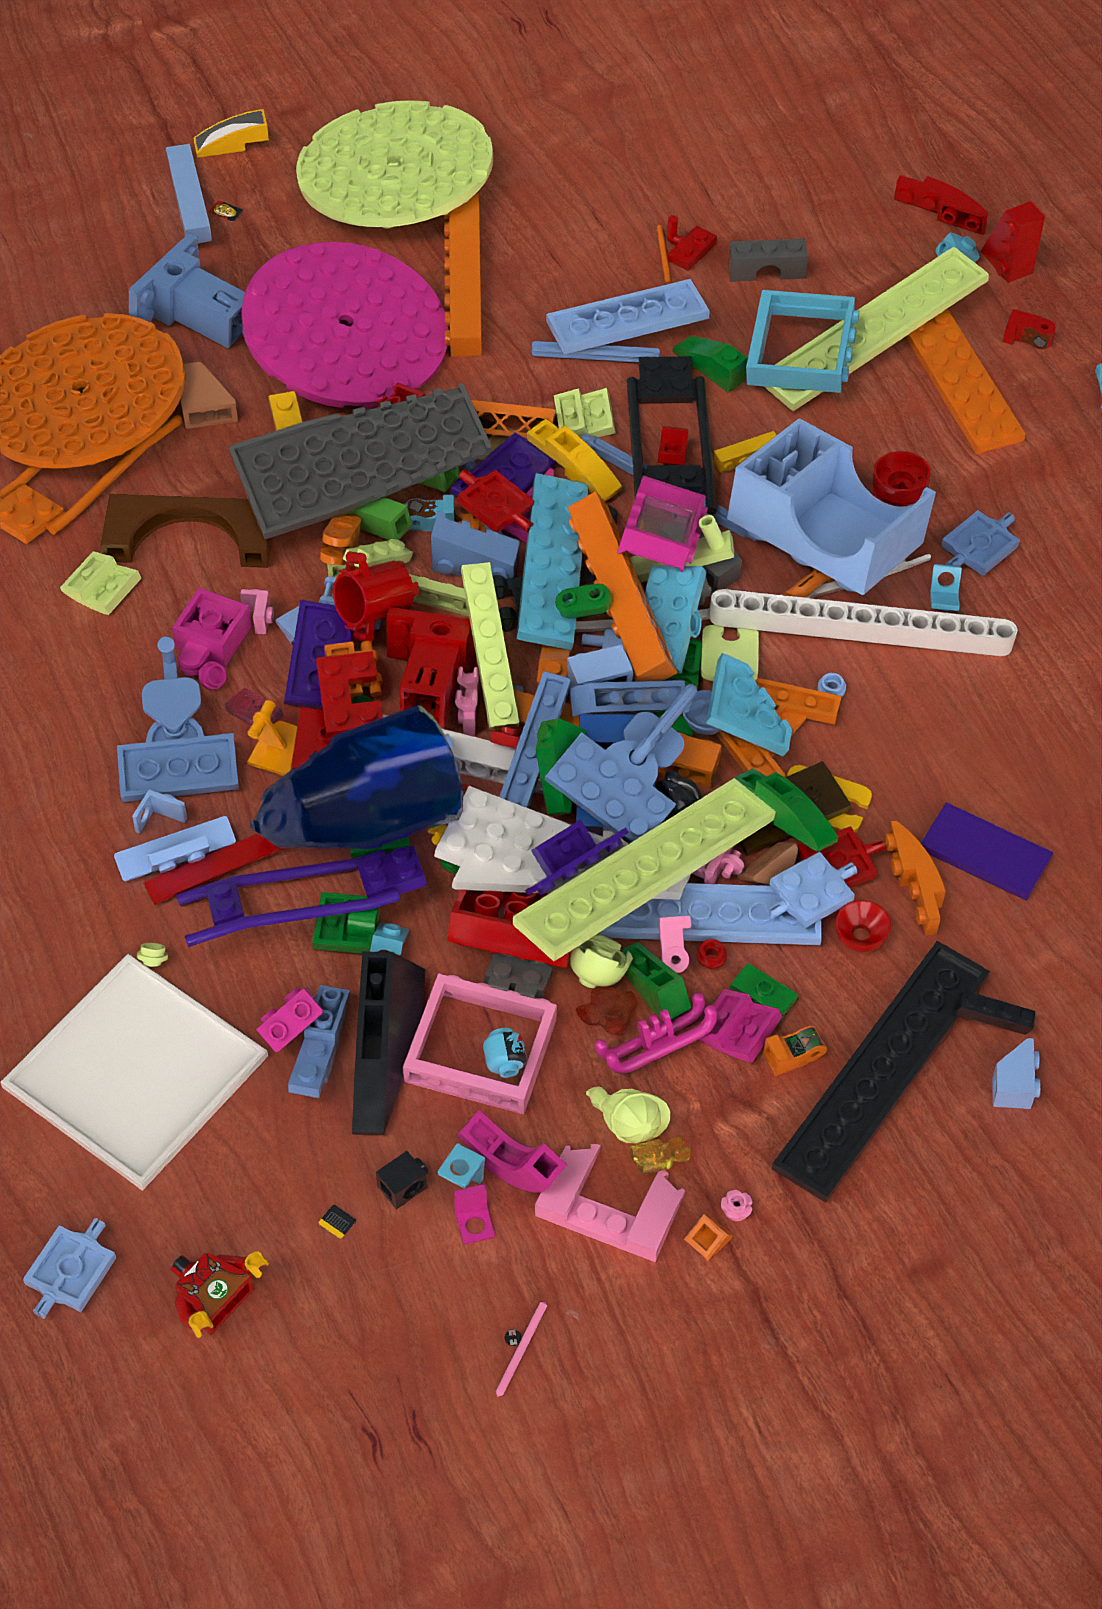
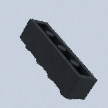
[954,990,1036,1035]

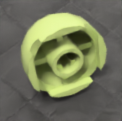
[569,934,633,988]

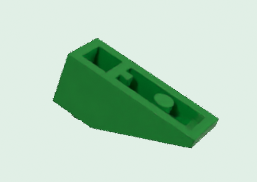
[672,335,748,393]
[536,718,586,816]
[621,942,691,1019]

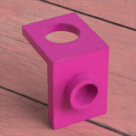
[453,1184,495,1245]

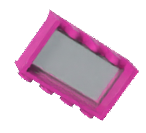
[617,475,708,572]

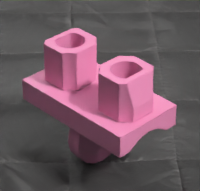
[692,847,744,884]

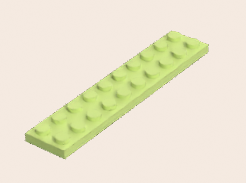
[764,247,989,411]
[513,778,776,961]

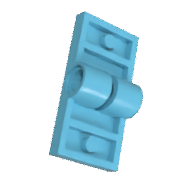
[629,565,706,673]

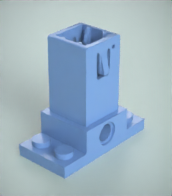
[129,232,245,348]

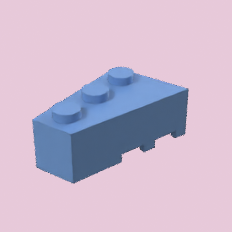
[431,511,520,579]

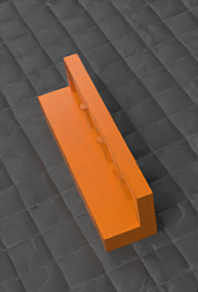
[471,400,556,439]

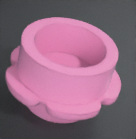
[721,1190,753,1221]

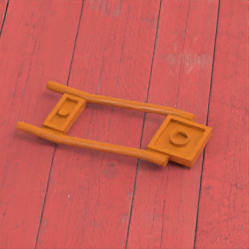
[0,414,183,544]

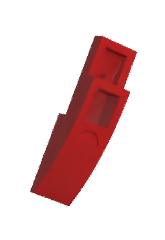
[894,175,989,235]

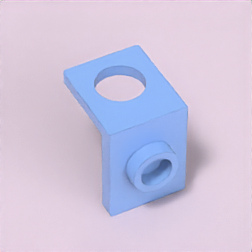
[132,790,187,834]

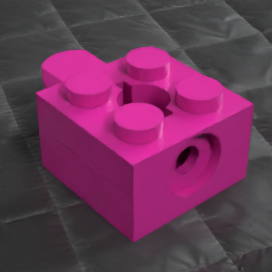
[172,588,252,676]

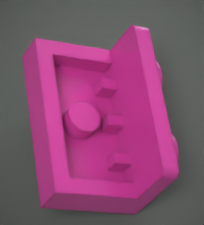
[256,987,323,1052]

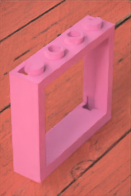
[403,973,557,1115]

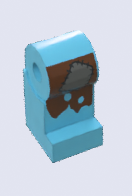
[405,495,455,531]

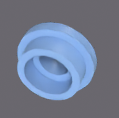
[818,673,846,697]

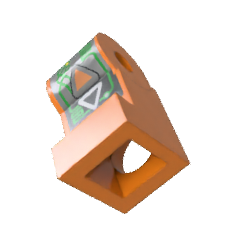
[763,1026,827,1076]

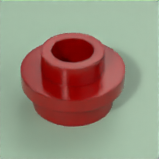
[696,939,727,969]

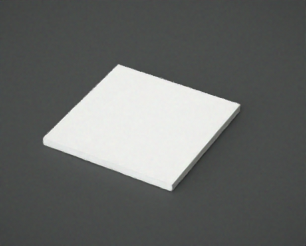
[0,954,268,1191]

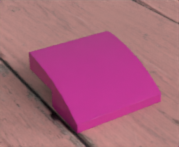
[698,989,782,1063]

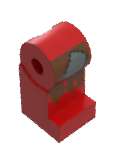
[1002,309,1056,350]

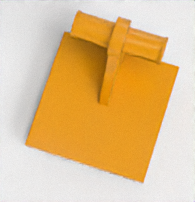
[247,700,297,778]

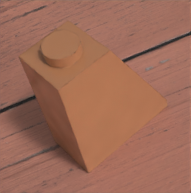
[181,361,238,429]

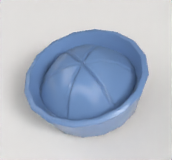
[683,690,721,735]

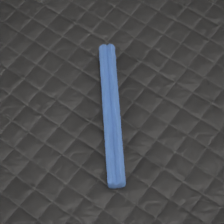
[531,341,660,363]

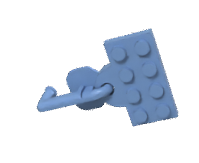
[117,636,239,802]
[544,684,697,844]

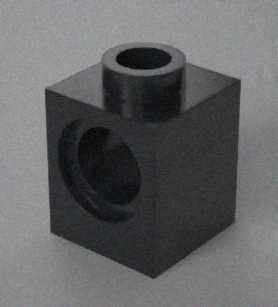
[376,1151,428,1209]

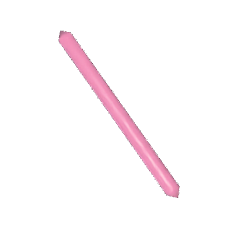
[496,1301,547,1397]

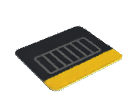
[318,1205,356,1239]

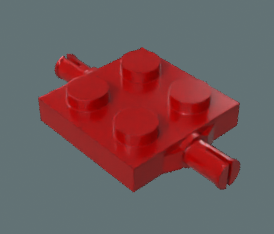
[457,469,535,533]
[797,826,885,888]

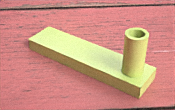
[630,515,734,583]

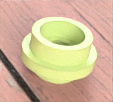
[137,943,168,966]

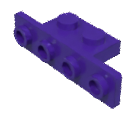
[525,819,629,895]

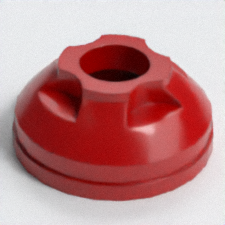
[835,900,891,952]

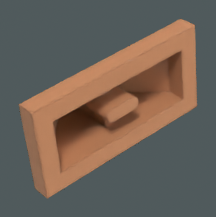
[737,842,798,886]

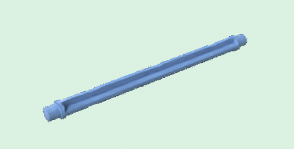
[581,433,759,542]

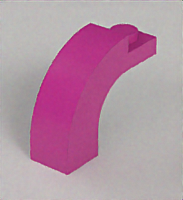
[456,1110,567,1193]

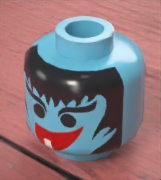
[483,1028,527,1078]

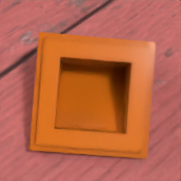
[684,1214,734,1261]

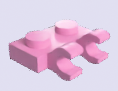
[455,667,479,736]

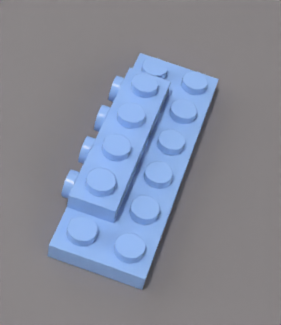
[546,279,710,355]

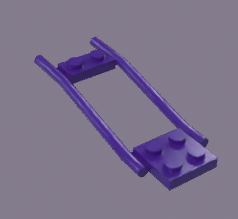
[176,845,427,947]

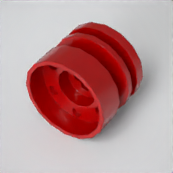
[872,451,931,507]

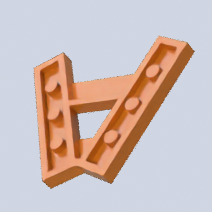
[715,678,842,777]

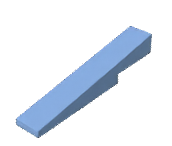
[166,144,212,243]

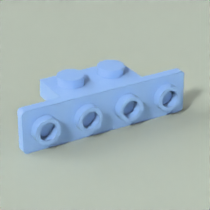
[114,816,236,882]

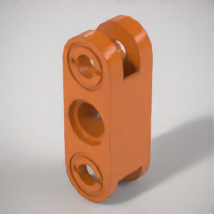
[320,513,361,565]

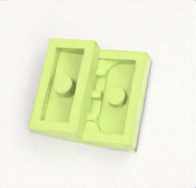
[554,388,616,438]
[60,551,141,615]

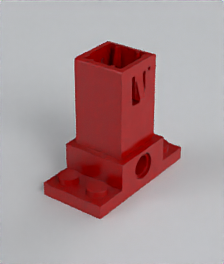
[387,607,479,728]

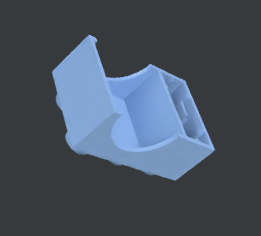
[727,418,936,595]

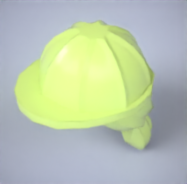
[586,1086,670,1144]

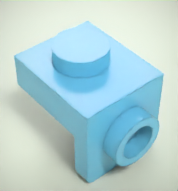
[935,232,980,262]

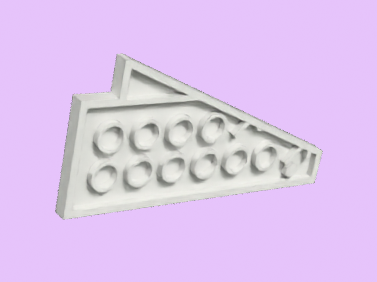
[434,786,691,900]

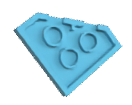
[706,653,792,756]

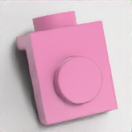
[240,589,274,634]

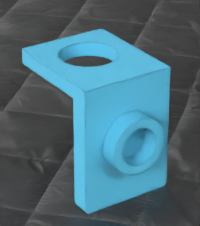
[930,564,962,611]
[370,923,409,956]
[438,1143,485,1189]

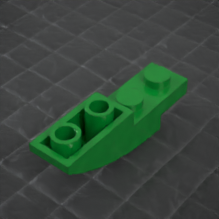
[734,768,838,852]

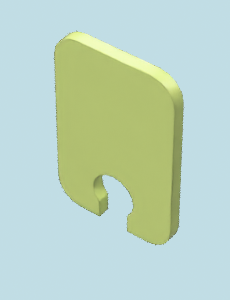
[701,625,759,681]

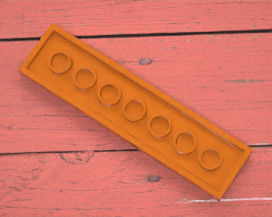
[905,308,1026,454]

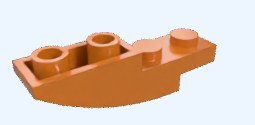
[884,821,946,936]

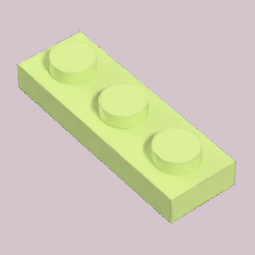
[343,539,413,567]

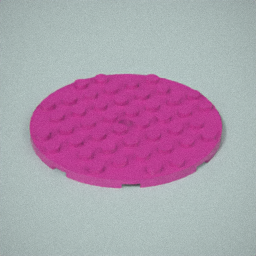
[241,242,448,409]

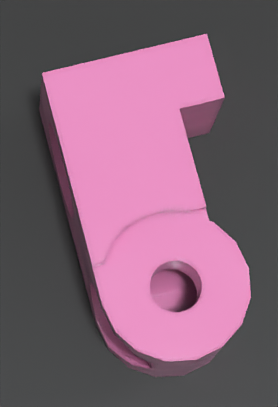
[659,916,691,974]

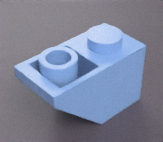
[992,1038,1040,1109]

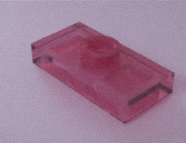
[224,688,284,726]

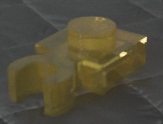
[630,1136,691,1175]

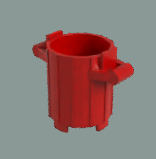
[332,551,419,642]

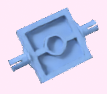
[766,852,857,928]
[23,1218,116,1319]

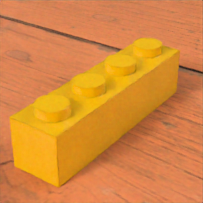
[713,431,777,473]

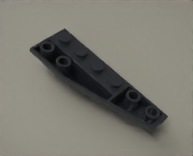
[352,951,425,1135]

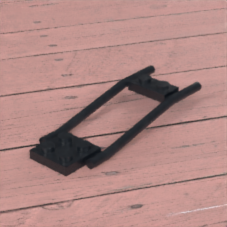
[627,356,717,514]

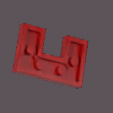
[316,651,384,738]

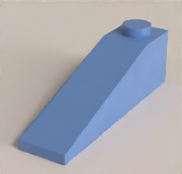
[570,680,685,717]

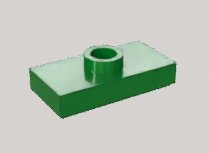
[730,963,799,1021]

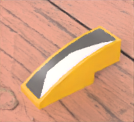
[193,109,269,158]

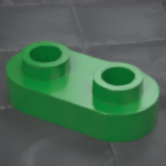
[555,584,613,619]

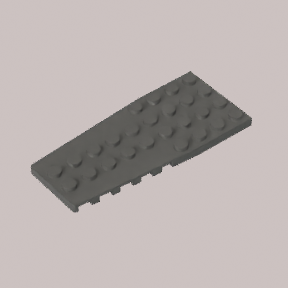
[228,383,491,540]

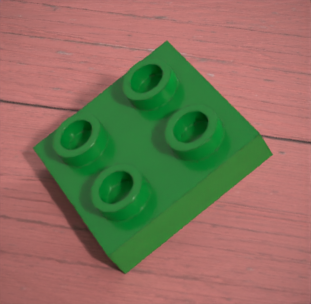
[312,892,381,954]

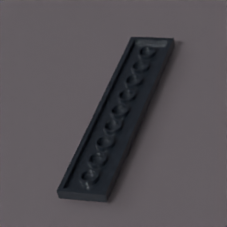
[772,941,990,1203]

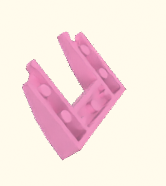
[535,1144,685,1262]

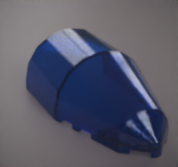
[250,705,463,849]

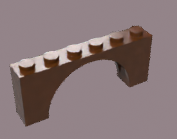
[101,494,272,568]

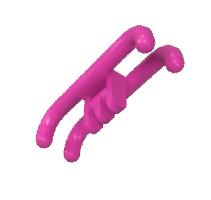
[595,993,717,1074]

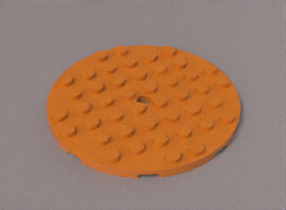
[0,313,186,469]

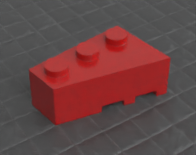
[980,201,1045,283]

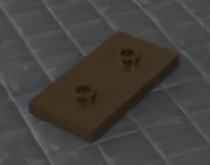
[739,761,851,856]

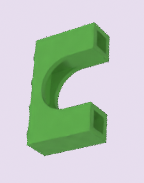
[347,466,460,540]

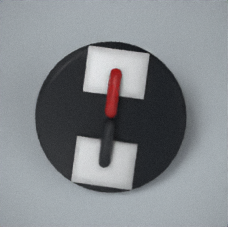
[504,1330,521,1346]

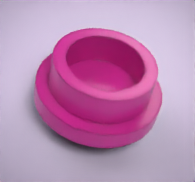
[199,661,227,690]

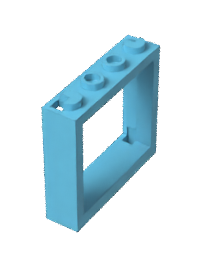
[746,290,859,393]

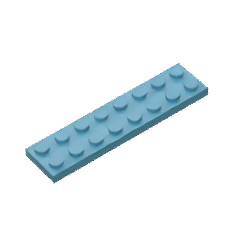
[516,473,588,650]

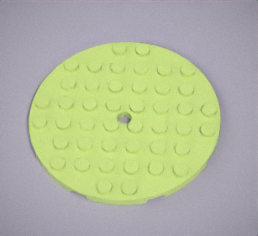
[296,101,493,229]

